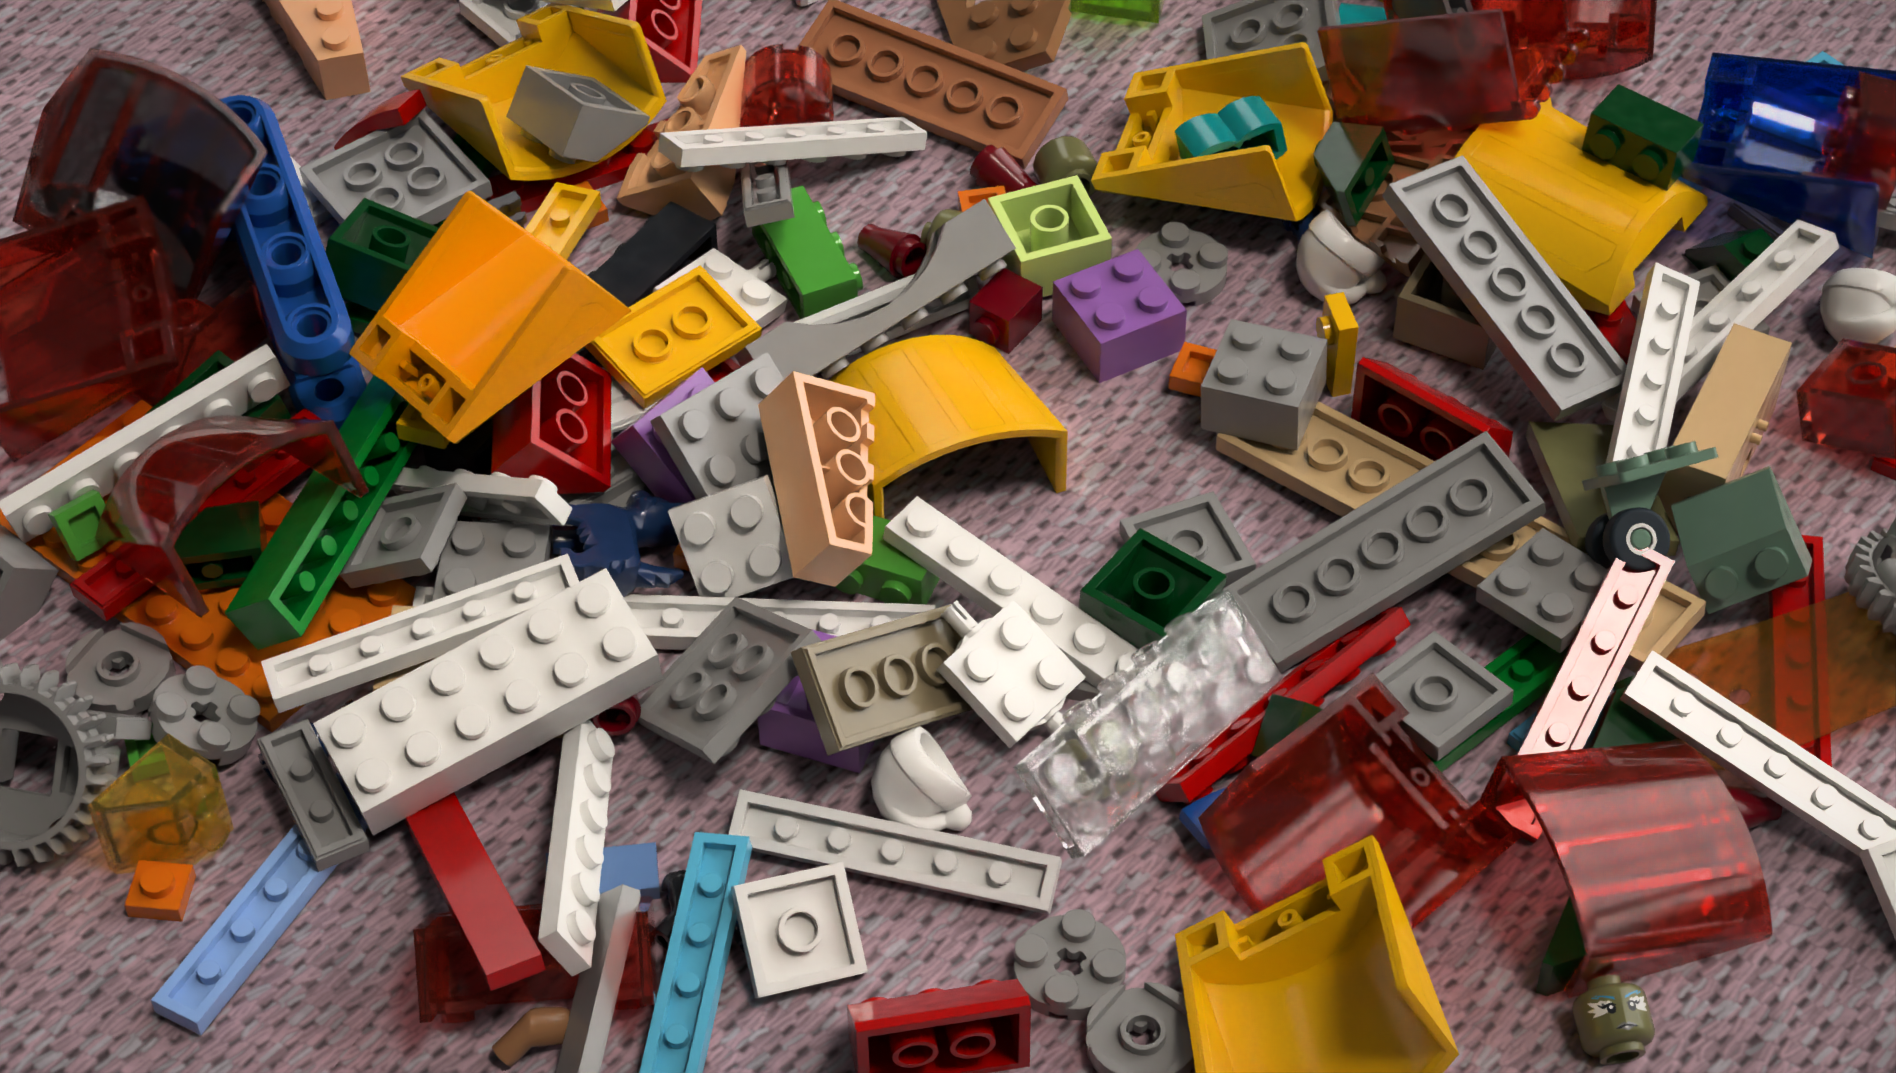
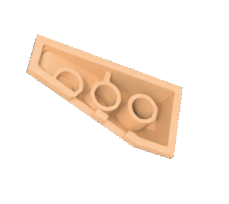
[617,45,746,221]

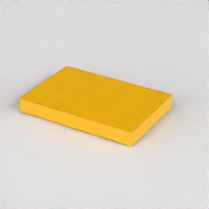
[584,265,762,409]

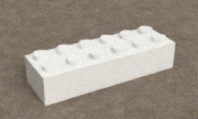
[313,568,663,835]

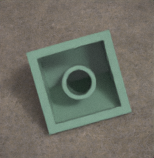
[1671,466,1812,614]

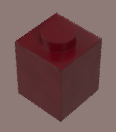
[969,268,1043,354]

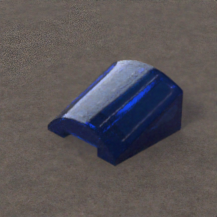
[1681,52,1896,259]

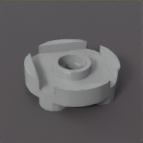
[1135,222,1228,306]
[65,622,176,717]
[148,665,260,766]
[1014,909,1126,1020]
[1086,982,1194,1073]

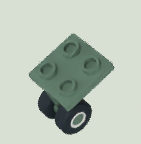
[1582,441,1718,572]

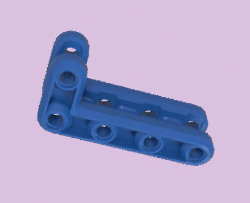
[108,95,367,431]

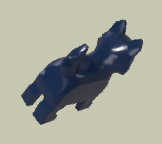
[551,490,685,597]

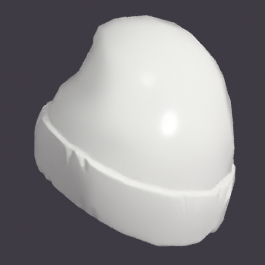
[1296,210,1387,305]
[1820,268,1896,350]
[871,726,972,831]

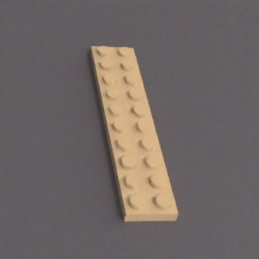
[1216,401,1706,673]

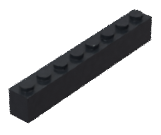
[423,201,718,475]

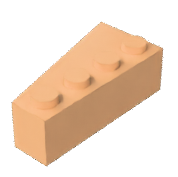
[262,0,371,100]
[758,371,875,587]

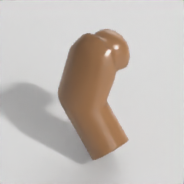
[492,1007,570,1067]

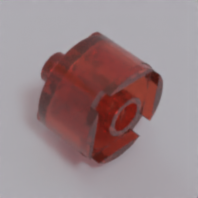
[741,44,834,127]

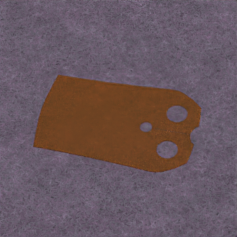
[1666,592,1896,770]

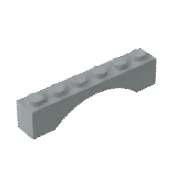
[734,199,1016,380]

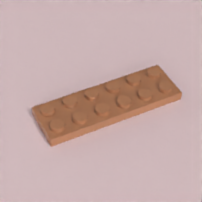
[785,0,1068,170]

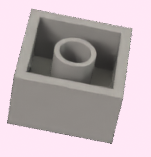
[1201,319,1327,450]

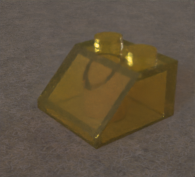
[88,733,234,874]

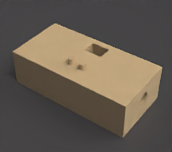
[1658,323,1792,534]

